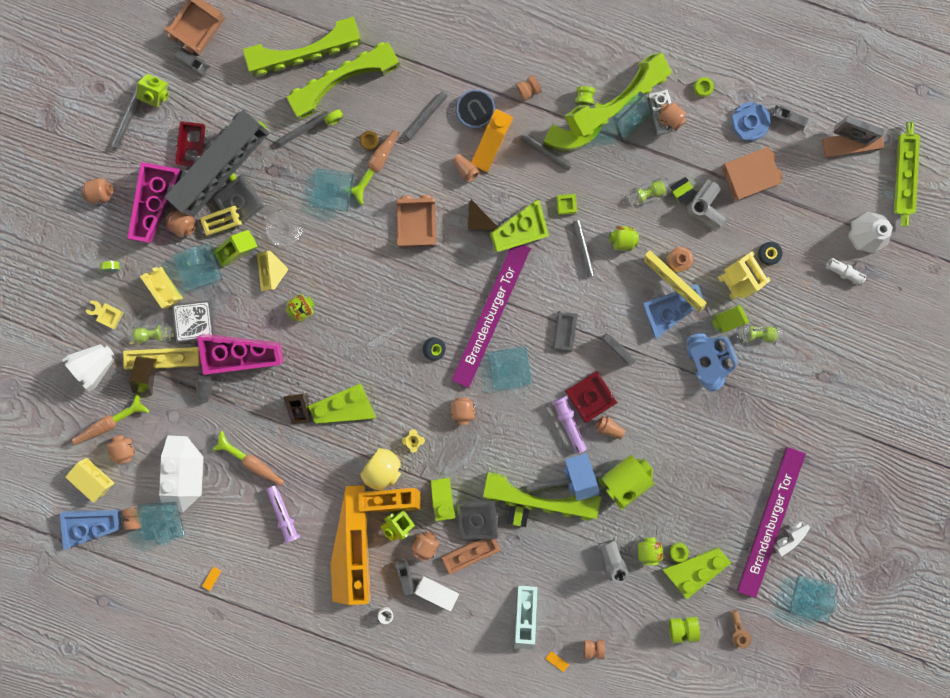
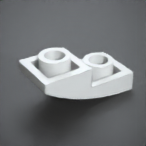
[648,90,675,135]
[774,521,810,556]
[414,576,459,611]

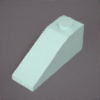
[514,586,537,650]

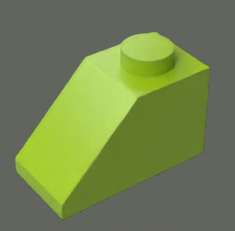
[213,230,258,268]
[711,305,749,333]
[431,477,456,521]

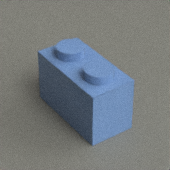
[563,453,600,501]

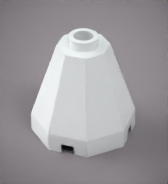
[848,212,893,253]
[63,344,114,392]

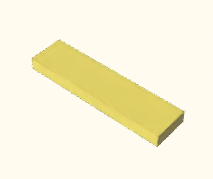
[644,250,707,312]
[123,347,201,370]

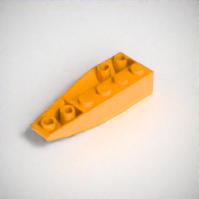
[330,485,371,605]

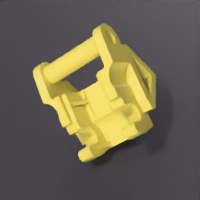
[718,251,771,300]

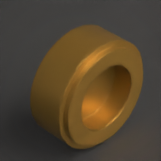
[360,131,379,151]

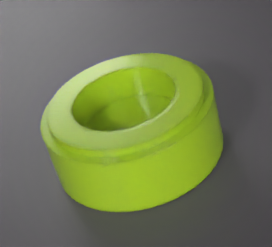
[693,77,714,98]
[324,109,344,126]
[100,261,120,272]
[669,542,689,562]

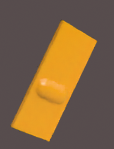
[202,566,221,591]
[545,651,569,672]

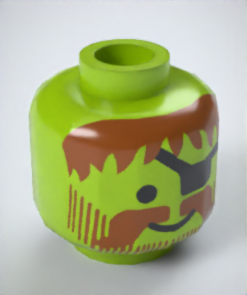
[609,226,639,252]
[285,294,315,322]
[638,538,663,565]

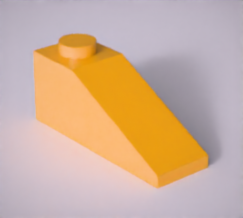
[471,109,513,173]
[359,488,421,512]

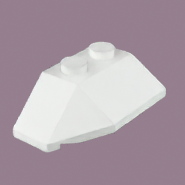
[159,435,204,513]

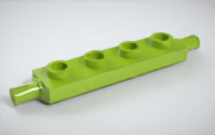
[894,121,920,227]

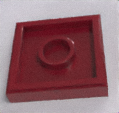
[565,371,618,423]

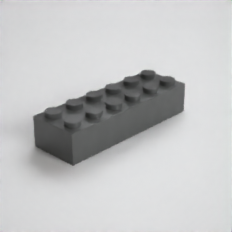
[165,110,270,217]

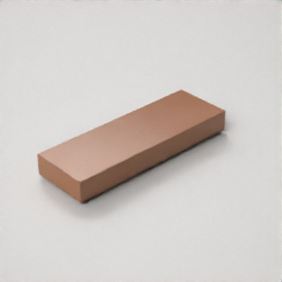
[822,136,884,158]
[441,539,501,575]

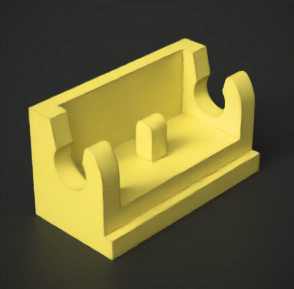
[140,267,183,309]
[66,458,115,503]

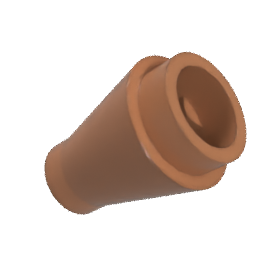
[452,154,480,182]
[595,416,625,440]

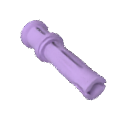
[551,396,587,454]
[265,485,300,544]

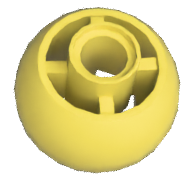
[360,448,401,490]

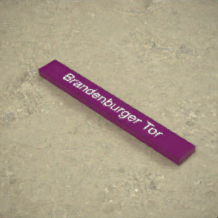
[452,244,531,388]
[737,447,806,598]

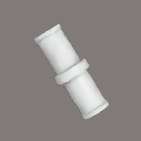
[826,258,867,286]

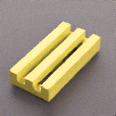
[200,206,242,236]

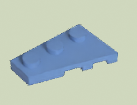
[642,284,703,339]
[60,509,121,550]

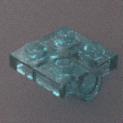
[173,243,223,292]
[137,502,185,545]
[789,575,837,623]

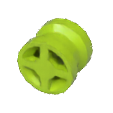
[575,86,595,106]

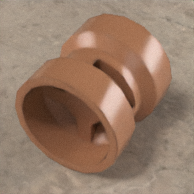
[516,75,542,101]
[123,507,143,529]
[584,640,605,660]

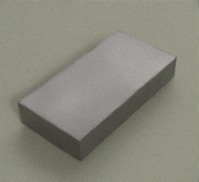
[553,311,578,352]
[602,334,636,366]

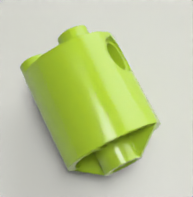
[598,454,655,511]

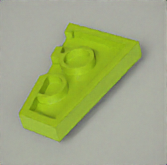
[490,199,549,252]
[308,383,376,423]
[662,547,731,599]

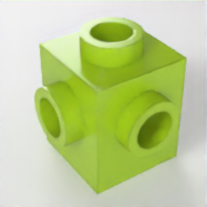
[136,74,169,108]
[380,510,415,542]

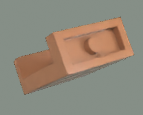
[164,0,225,55]
[721,146,783,202]
[396,195,437,247]

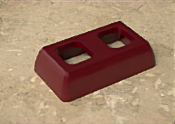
[175,121,206,166]

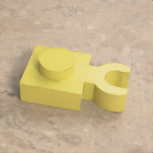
[86,300,124,329]

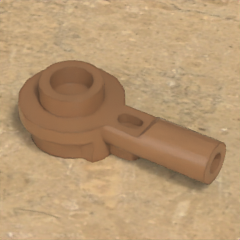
[730,610,751,649]

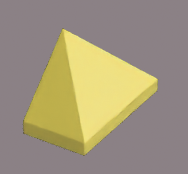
[257,251,288,291]

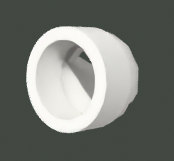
[377,607,393,624]

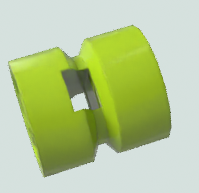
[669,616,700,644]

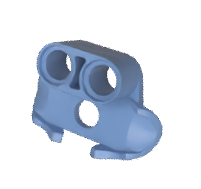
[687,333,738,391]

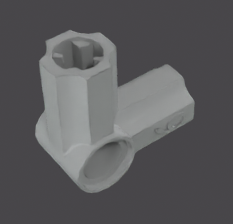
[686,179,726,232]
[599,539,629,584]

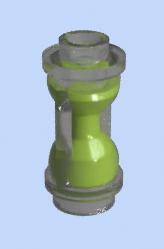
[626,178,671,208]
[127,323,173,346]
[737,324,782,344]

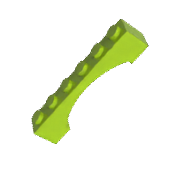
[243,16,362,77]
[287,42,401,121]
[564,53,672,138]
[483,472,601,521]

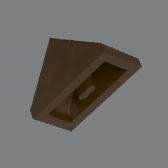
[468,199,498,232]
[129,356,156,396]
[284,393,311,424]

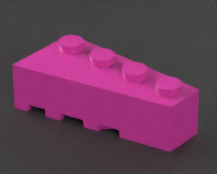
[128,162,183,244]
[197,334,284,375]

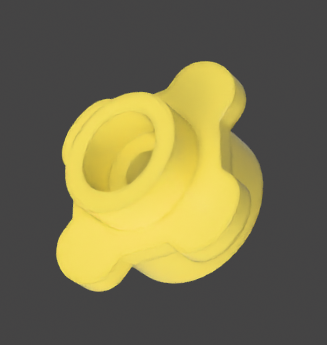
[402,429,425,452]

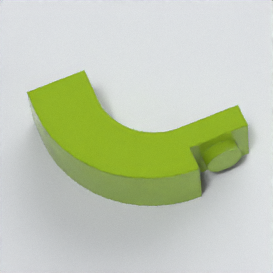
[543,102,602,152]

